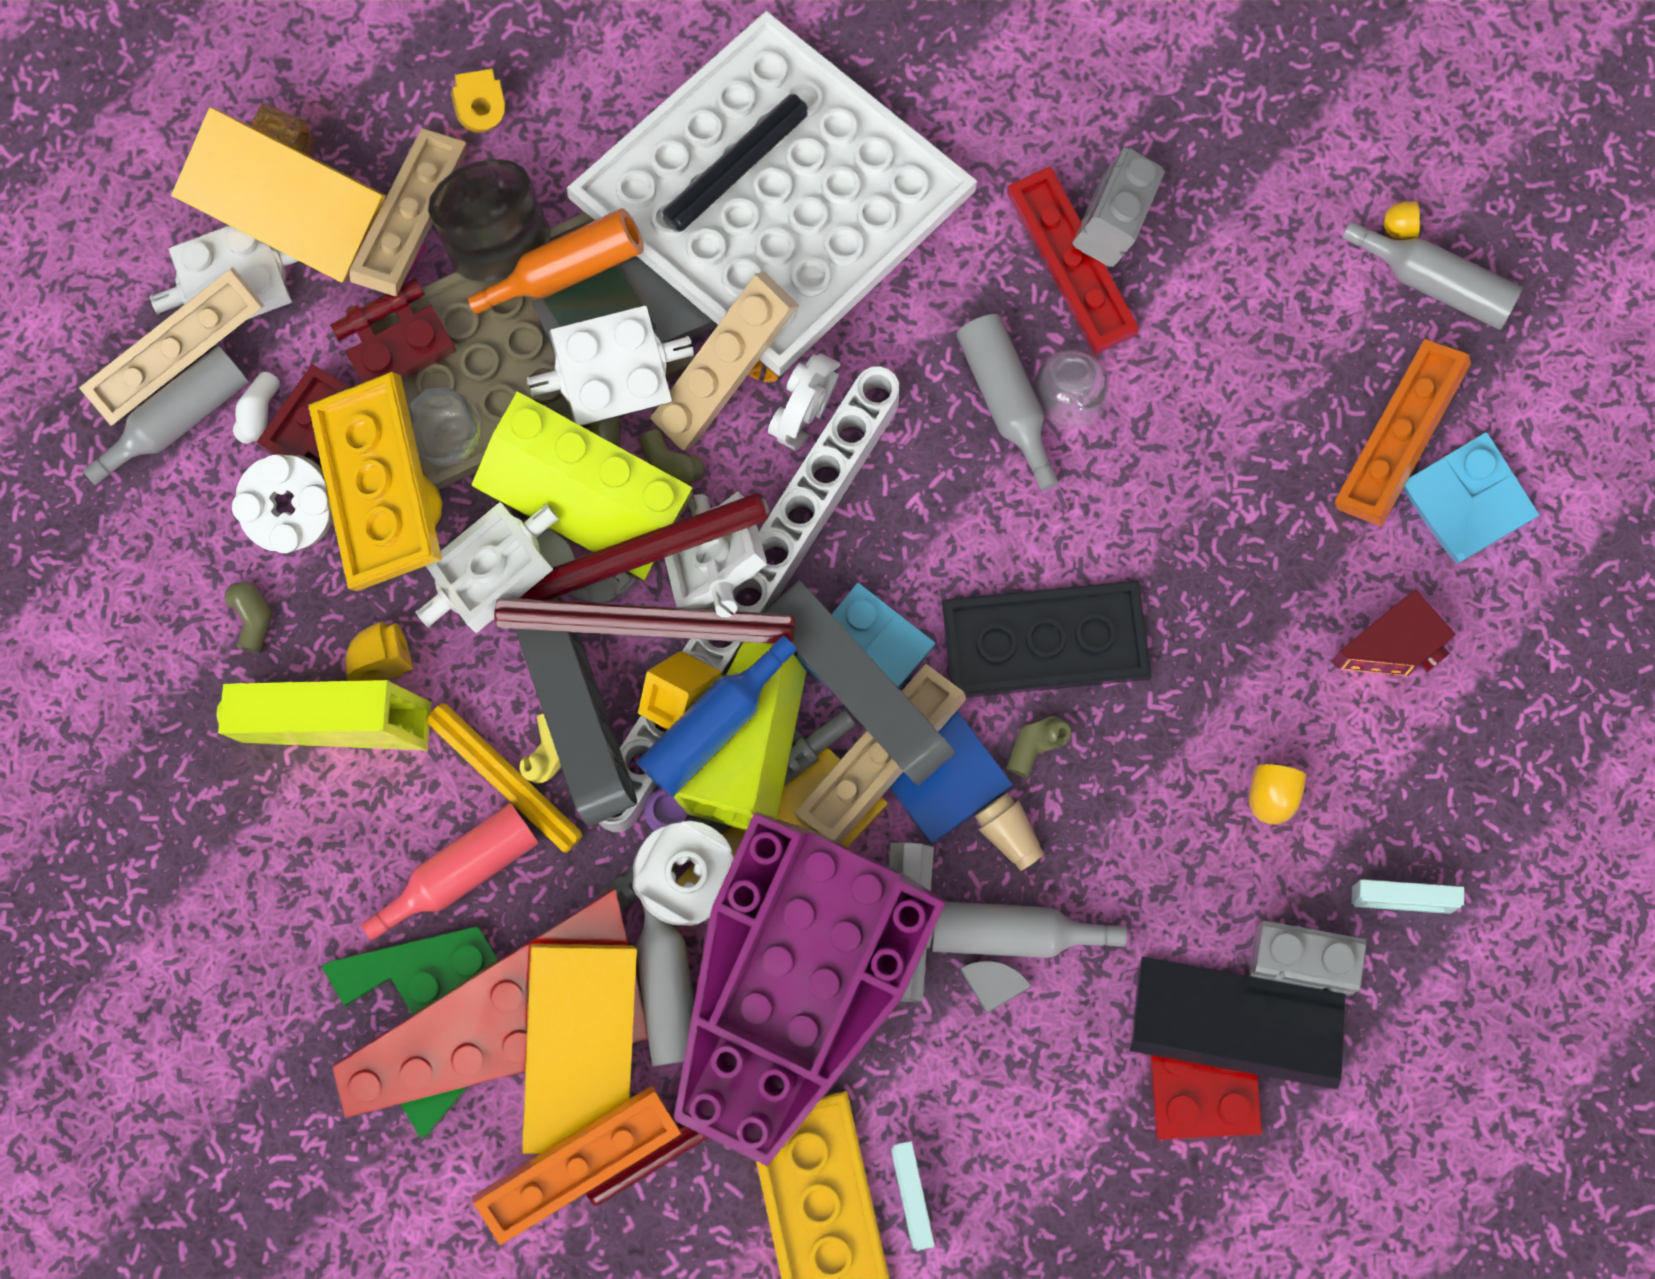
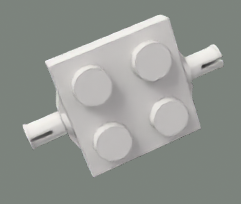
[150,225,298,319]
[526,306,694,426]
[665,492,767,617]
[415,501,559,633]

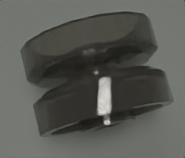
[428,159,551,282]

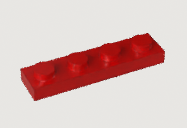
[1007,166,1139,355]

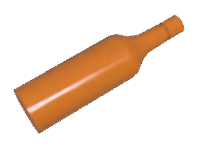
[468,208,644,314]

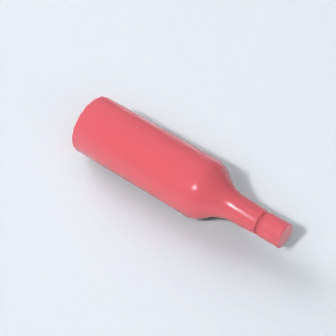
[360,802,539,941]

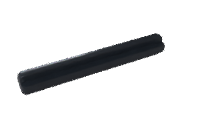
[662,94,808,232]

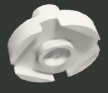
[768,353,840,451]
[232,454,333,553]
[633,821,734,926]

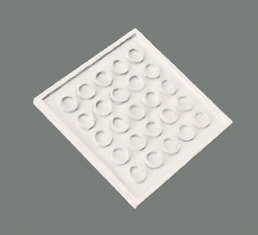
[567,11,977,377]

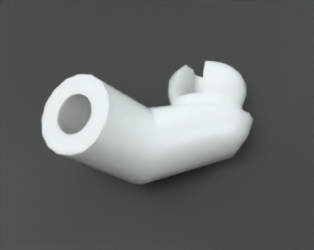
[233,372,280,444]

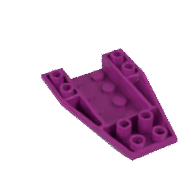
[673,812,946,1166]

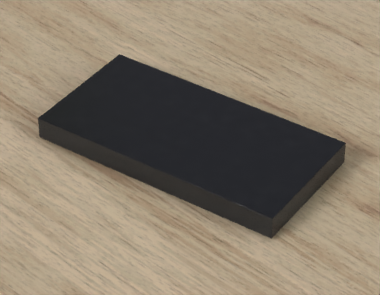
[941,580,1152,698]
[1130,957,1345,1090]

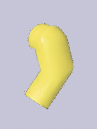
[519,714,561,784]

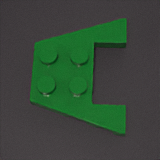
[321,926,498,1139]

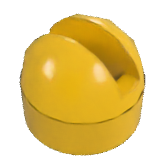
[1383,201,1420,240]

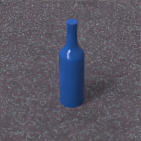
[636,636,797,798]

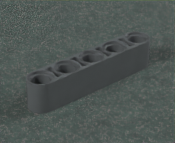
[763,580,956,787]
[515,596,637,827]

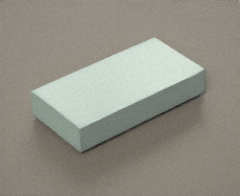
[1351,880,1464,914]
[891,1141,935,1251]

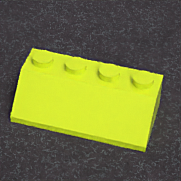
[472,391,693,581]

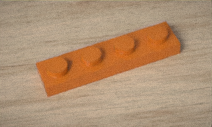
[1335,339,1471,527]
[472,1085,681,1246]

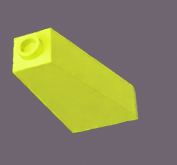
[673,642,806,830]
[217,680,432,751]

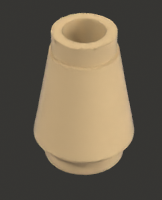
[975,793,1045,871]

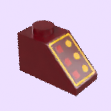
[1332,589,1456,676]

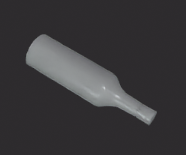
[1342,221,1523,330]
[956,314,1059,492]
[82,345,249,485]
[932,902,1127,958]
[635,906,694,1066]

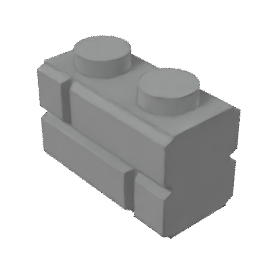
[1072,148,1165,267]
[1248,920,1366,997]

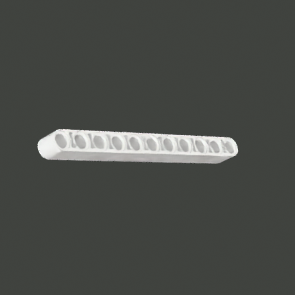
[599,366,899,832]

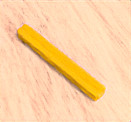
[426,703,583,853]

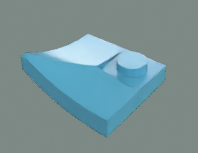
[1403,432,1539,564]
[796,583,936,689]

